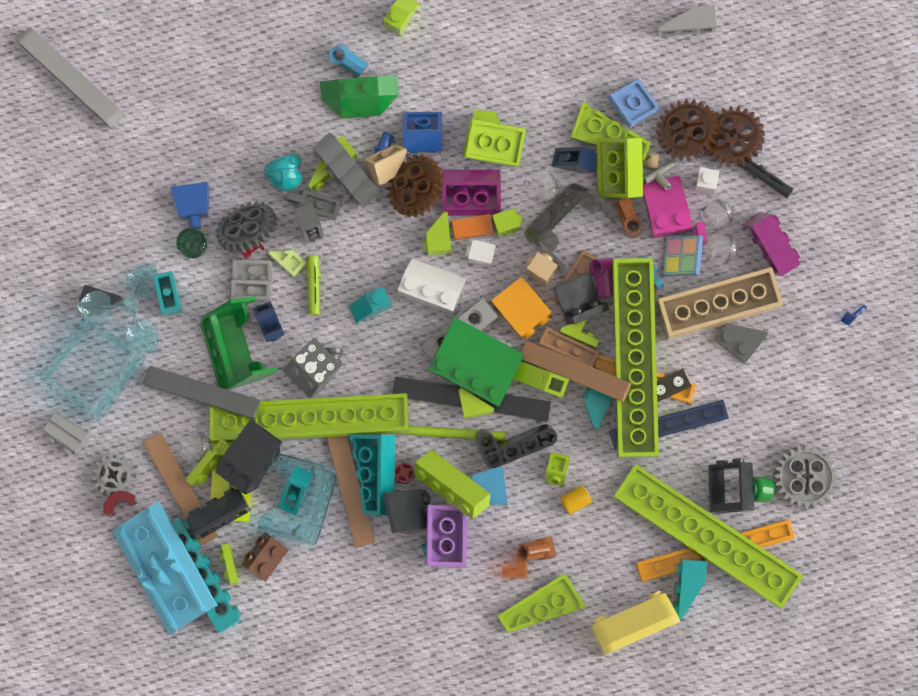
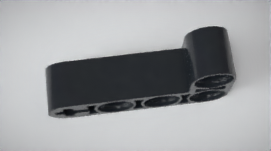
[475,424,558,469]

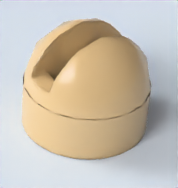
[645,153,659,169]

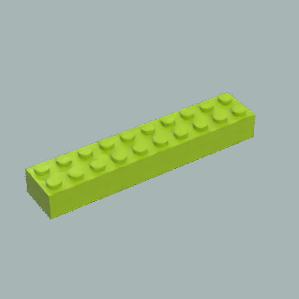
[612,258,659,459]

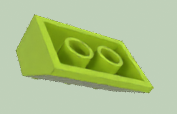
[597,137,643,198]

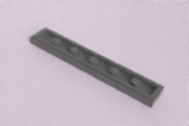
[143,366,261,420]

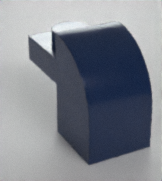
[252,301,285,342]

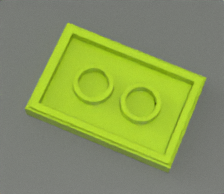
[462,118,526,167]

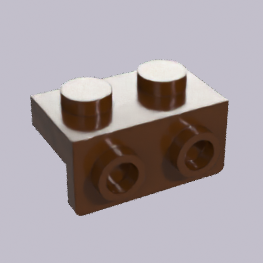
[242,533,289,582]

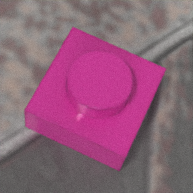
[692,222,707,245]

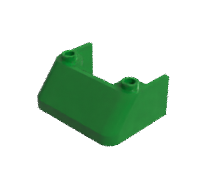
[201,296,278,390]

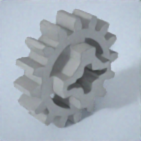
[92,454,136,497]

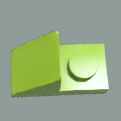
[560,320,599,350]

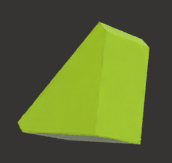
[459,387,494,420]

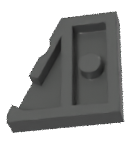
[714,323,769,364]

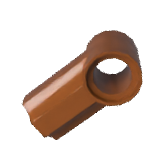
[613,198,642,239]
[517,537,557,561]

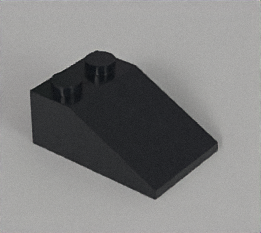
[215,419,282,495]
[383,489,431,534]

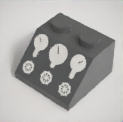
[283,338,342,398]

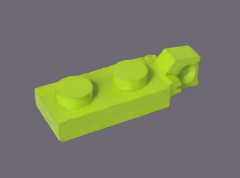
[186,439,231,486]

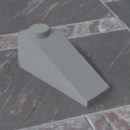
[657,3,717,36]

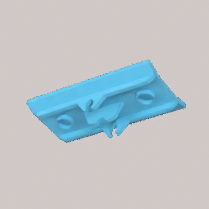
[112,501,218,635]

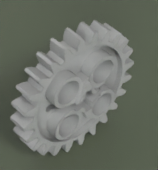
[773,445,839,510]

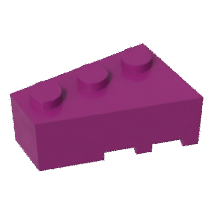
[741,212,801,277]

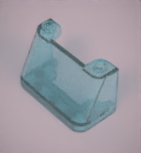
[257,454,337,546]

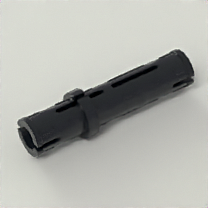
[739,159,794,199]

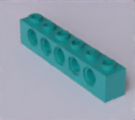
[171,518,242,634]

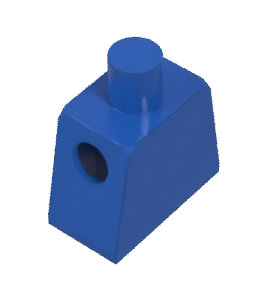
[170,182,210,229]

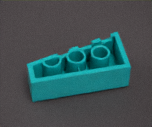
[349,434,395,515]

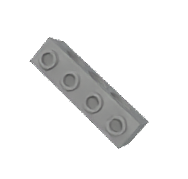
[421,298,498,361]

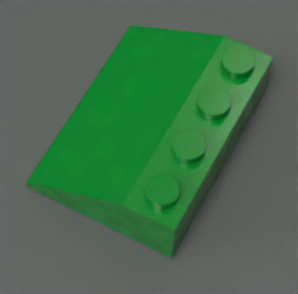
[427,317,524,407]

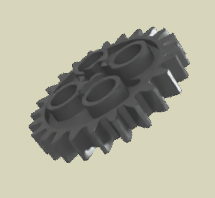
[215,201,278,254]

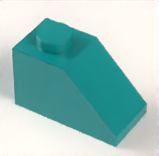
[348,286,392,324]
[582,387,613,431]
[278,465,314,515]

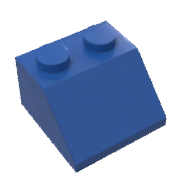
[403,112,442,153]

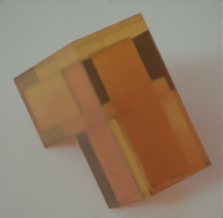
[503,553,528,579]

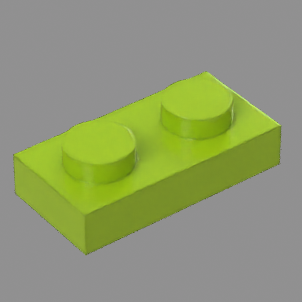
[219,543,240,585]

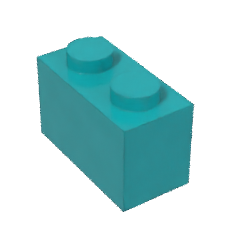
[153,271,184,317]

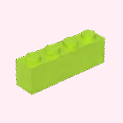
[414,450,490,519]

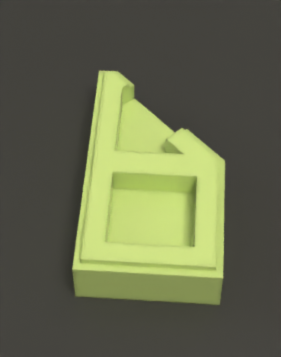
[267,250,307,278]

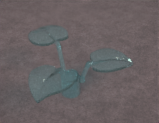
[76,263,159,354]

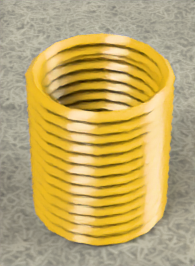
[560,485,592,515]

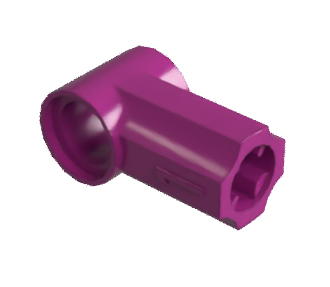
[589,258,613,298]

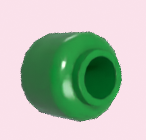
[753,477,774,503]

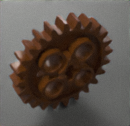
[656,99,719,161]
[702,106,765,168]
[386,154,445,218]

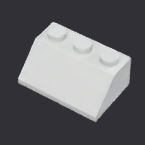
[397,258,467,315]

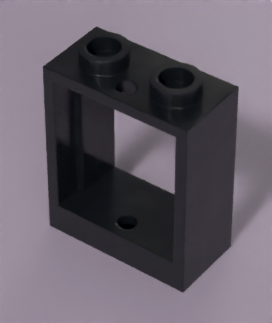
[708,458,754,514]

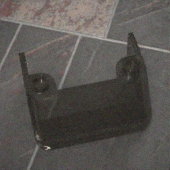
[524,183,618,275]

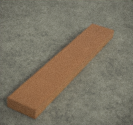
[521,340,631,402]
[143,433,218,546]
[327,436,375,548]

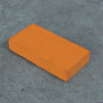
[452,214,493,240]

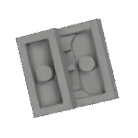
[231,259,272,300]

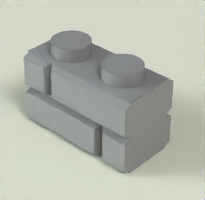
[43,412,91,455]

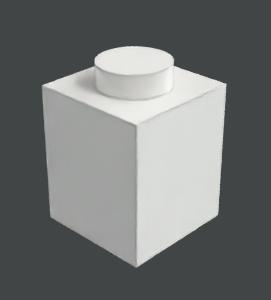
[695,167,720,195]
[465,240,496,268]

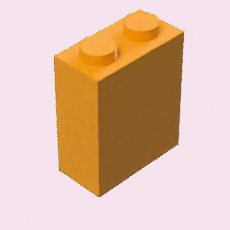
[491,276,552,340]

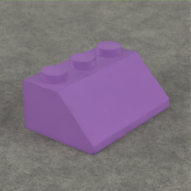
[426,505,467,568]

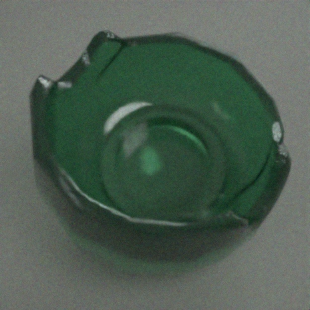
[176,228,208,259]

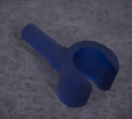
[841,305,867,325]

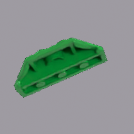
[320,75,399,119]

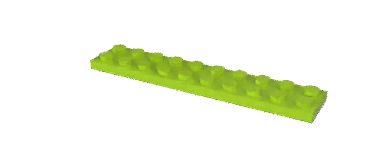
[210,393,409,444]
[613,464,804,610]

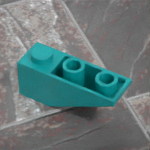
[673,558,707,620]

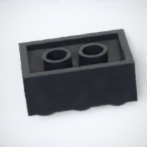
[186,487,252,540]

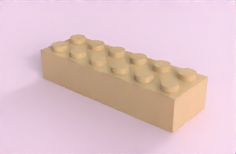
[656,267,783,340]

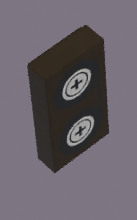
[657,369,691,403]

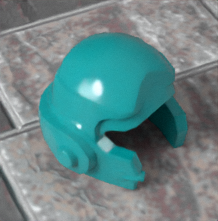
[263,153,302,191]

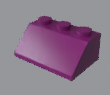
[442,169,501,215]

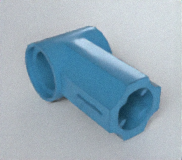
[329,44,368,77]

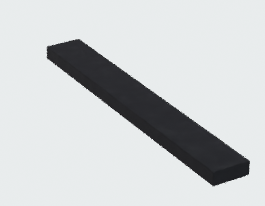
[392,376,551,422]

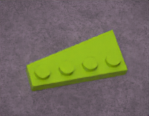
[571,102,651,163]
[497,573,586,633]

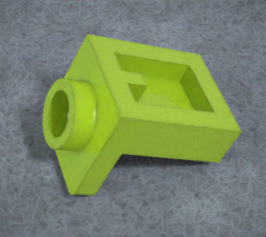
[544,452,570,486]

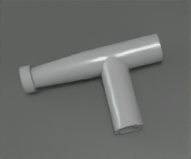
[643,158,679,190]

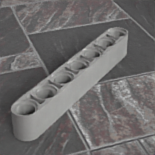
[16,27,125,129]

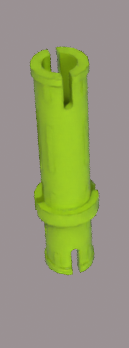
[306,256,321,316]

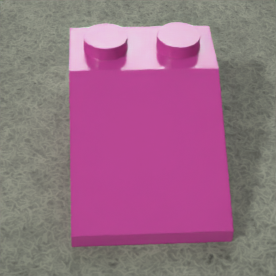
[643,175,692,239]

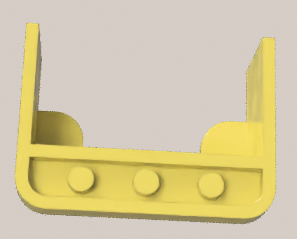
[590,591,680,656]

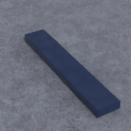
[609,400,729,450]

